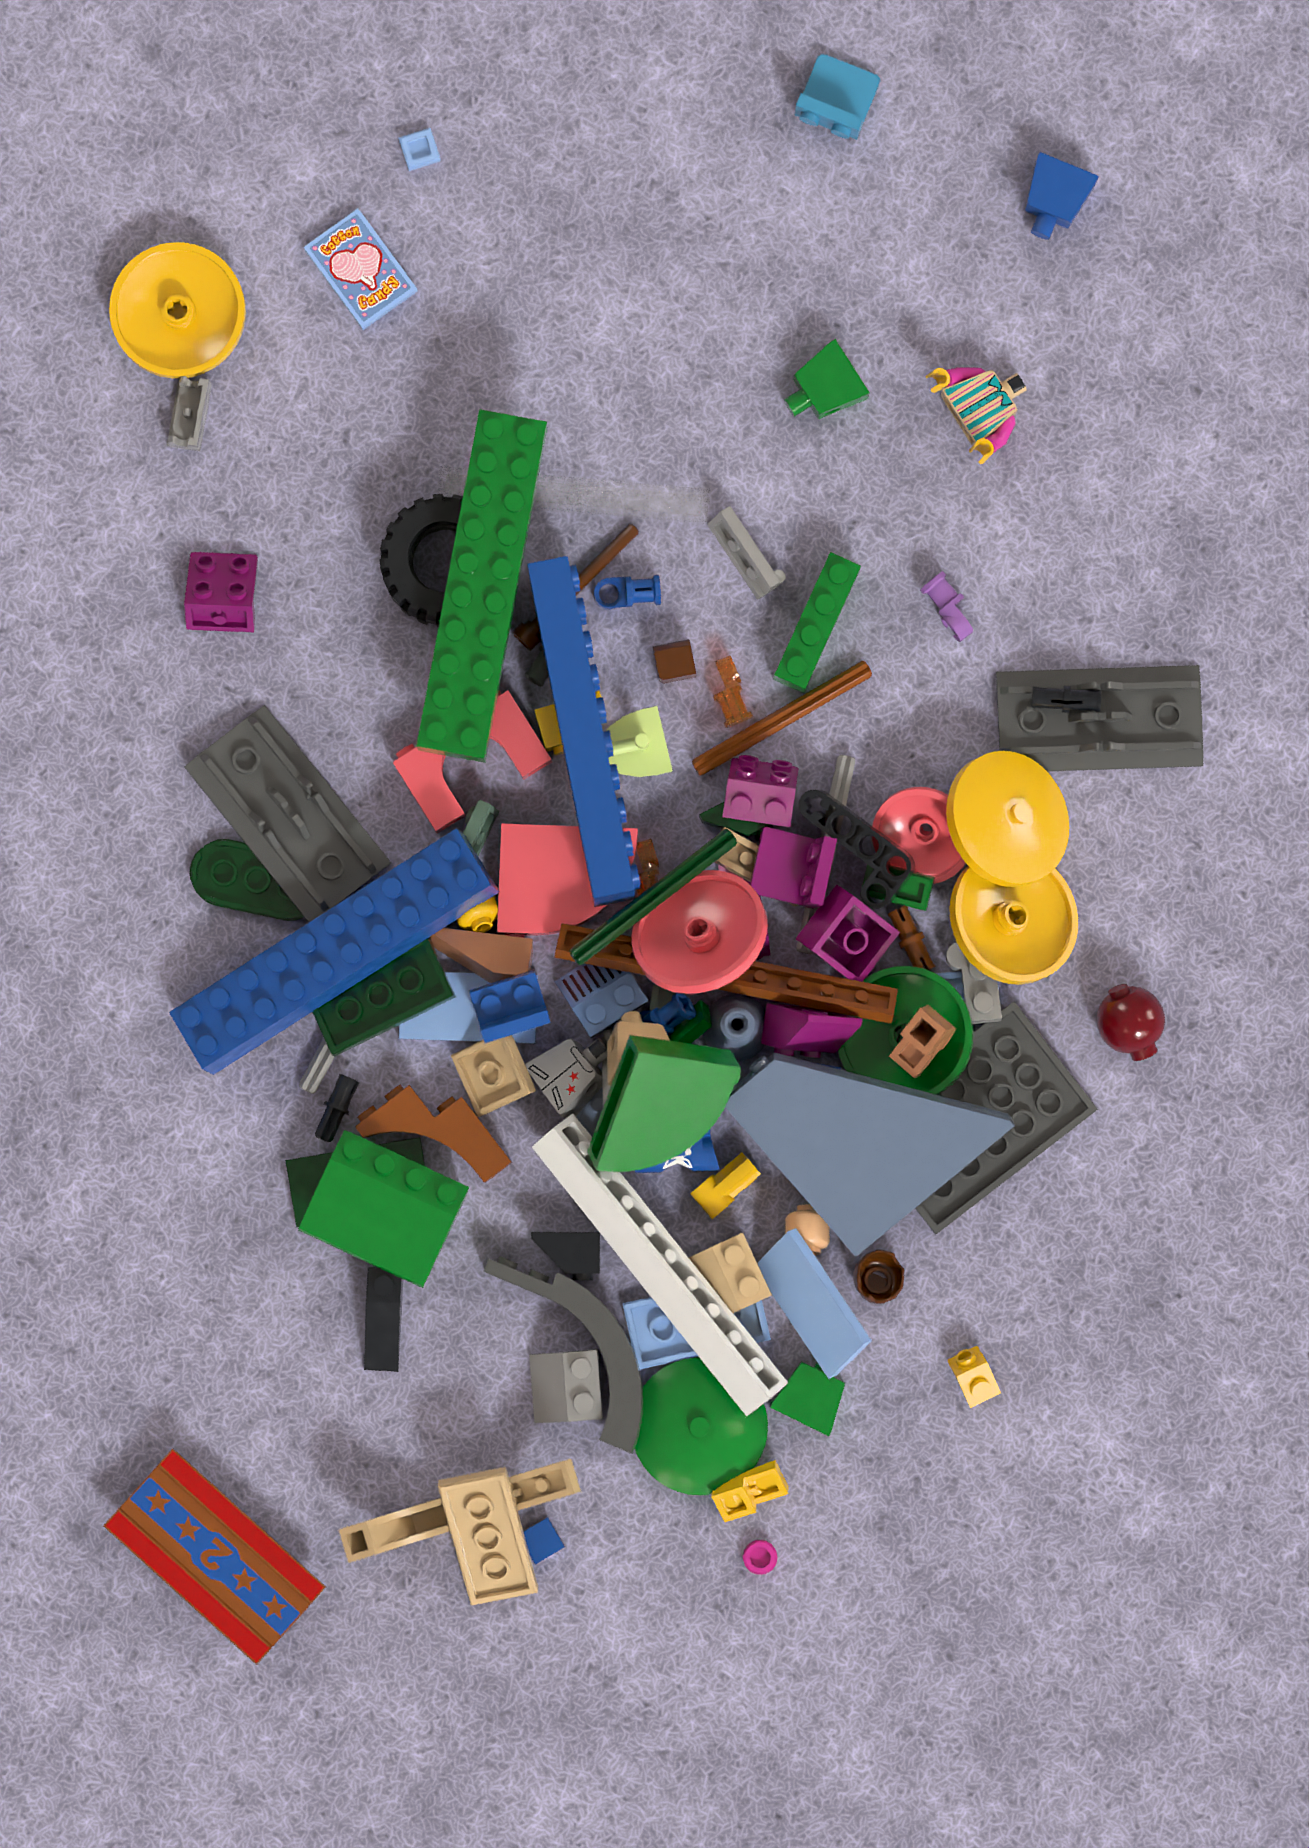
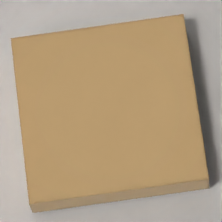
[451,1035,536,1117]

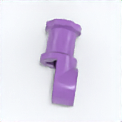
[920,571,973,642]

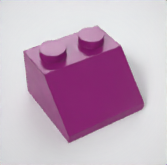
[761,1003,862,1058]

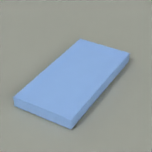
[399,972,538,1044]
[757,1228,872,1379]
[622,1297,771,1370]

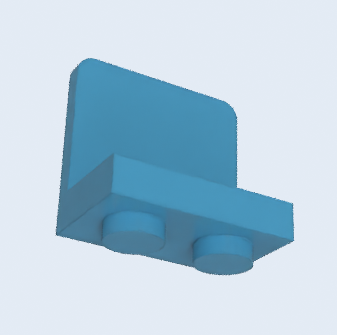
[795,54,880,140]

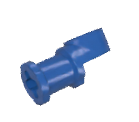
[593,575,661,610]
[640,992,696,1035]

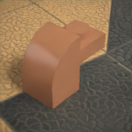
[889,1005,955,1078]

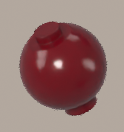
[1097,984,1165,1061]

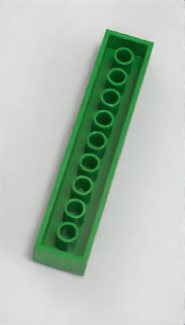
[416,409,547,763]

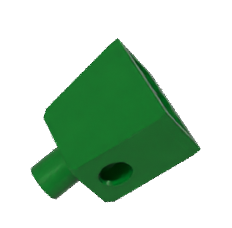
[784,339,870,420]
[769,1361,845,1436]

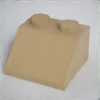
[688,1232,772,1313]

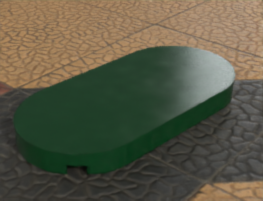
[190,839,305,921]

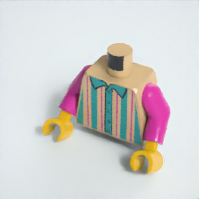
[925,367,1027,464]

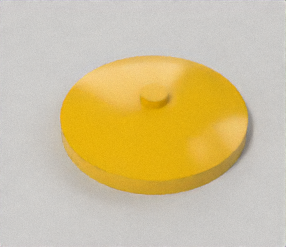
[109,242,246,379]
[946,751,1069,887]
[950,866,1078,985]

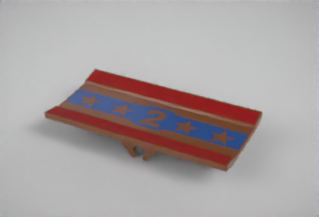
[103,1448,326,1665]

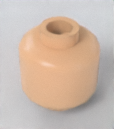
[785,1204,830,1256]

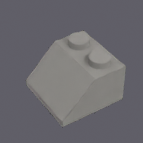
[529,1349,603,1423]

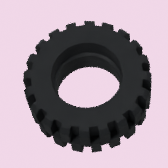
[379,493,463,627]

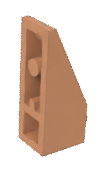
[431,928,533,983]

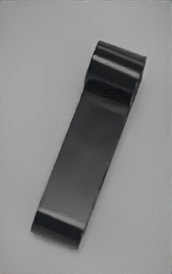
[799,790,915,909]

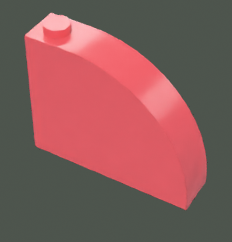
[497,823,638,938]

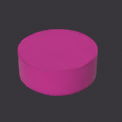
[743,1540,777,1575]

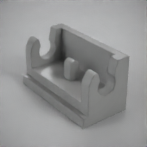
[167,376,212,452]

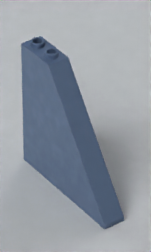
[725,1052,1014,1257]

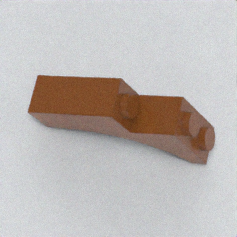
[355,1084,512,1183]

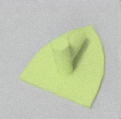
[606,706,673,777]

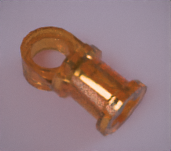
[713,655,753,728]
[636,838,660,896]

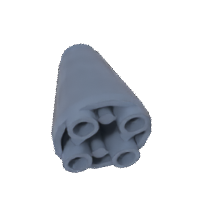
[703,993,766,1062]

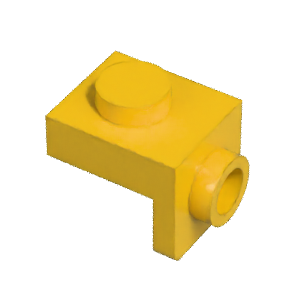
[947,1346,1001,1408]

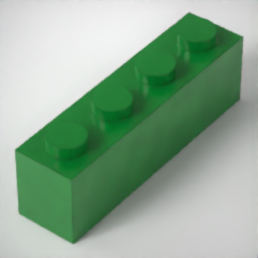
[773,552,861,693]

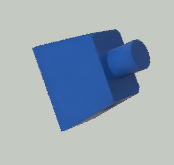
[1025,152,1099,240]

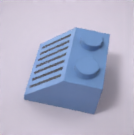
[554,964,648,1039]

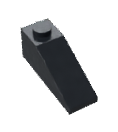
[364,1267,404,1372]

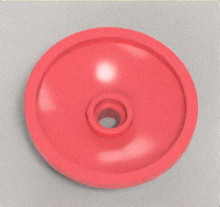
[872,787,966,884]

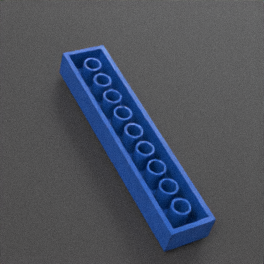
[527,556,640,907]
[169,828,500,1075]

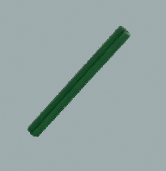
[570,829,737,965]

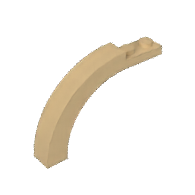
[338,1458,581,1563]

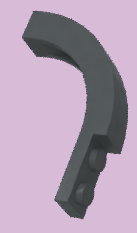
[484,1256,643,1454]

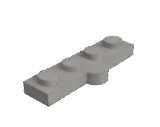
[946,889,1002,1024]

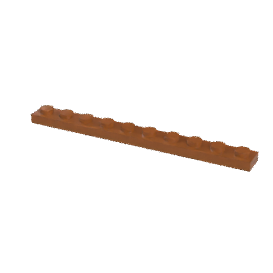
[554,923,898,1024]

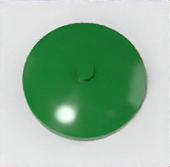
[838,966,974,1095]
[635,1357,768,1495]

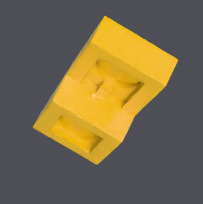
[711,1460,789,1522]

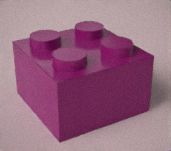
[795,884,900,982]

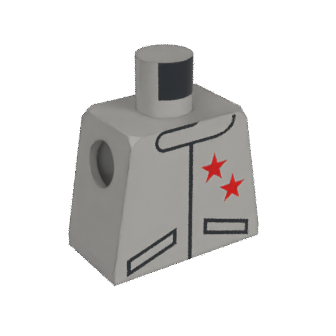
[525,1038,607,1118]

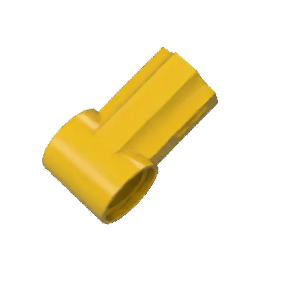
[690,1152,761,1219]

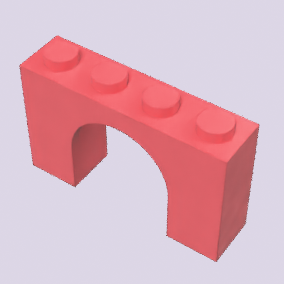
[393,690,552,834]

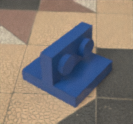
[469,970,551,1043]

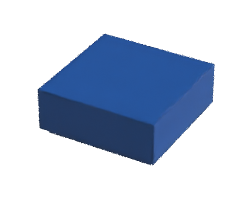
[523,1517,565,1565]

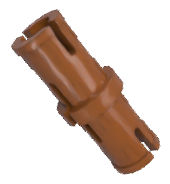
[887,906,936,970]

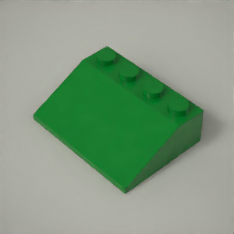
[298,1129,469,1288]

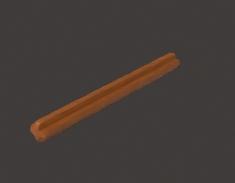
[692,661,872,776]

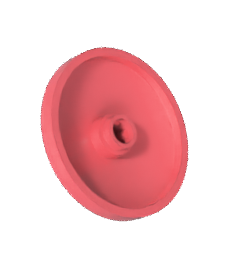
[631,870,768,994]

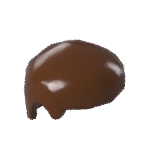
[853,1249,905,1304]

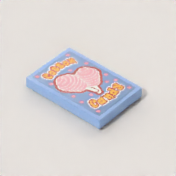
[303,209,418,330]

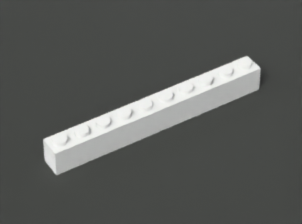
[532,1114,788,1416]

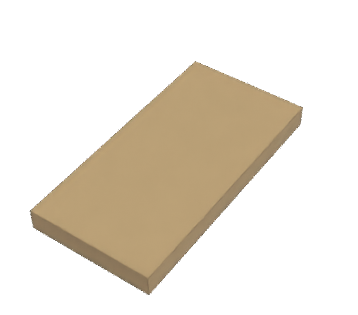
[438,1467,538,1606]

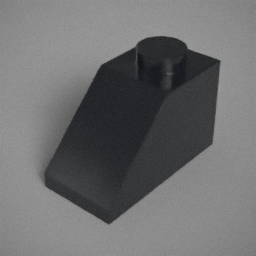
[531,1232,600,1280]

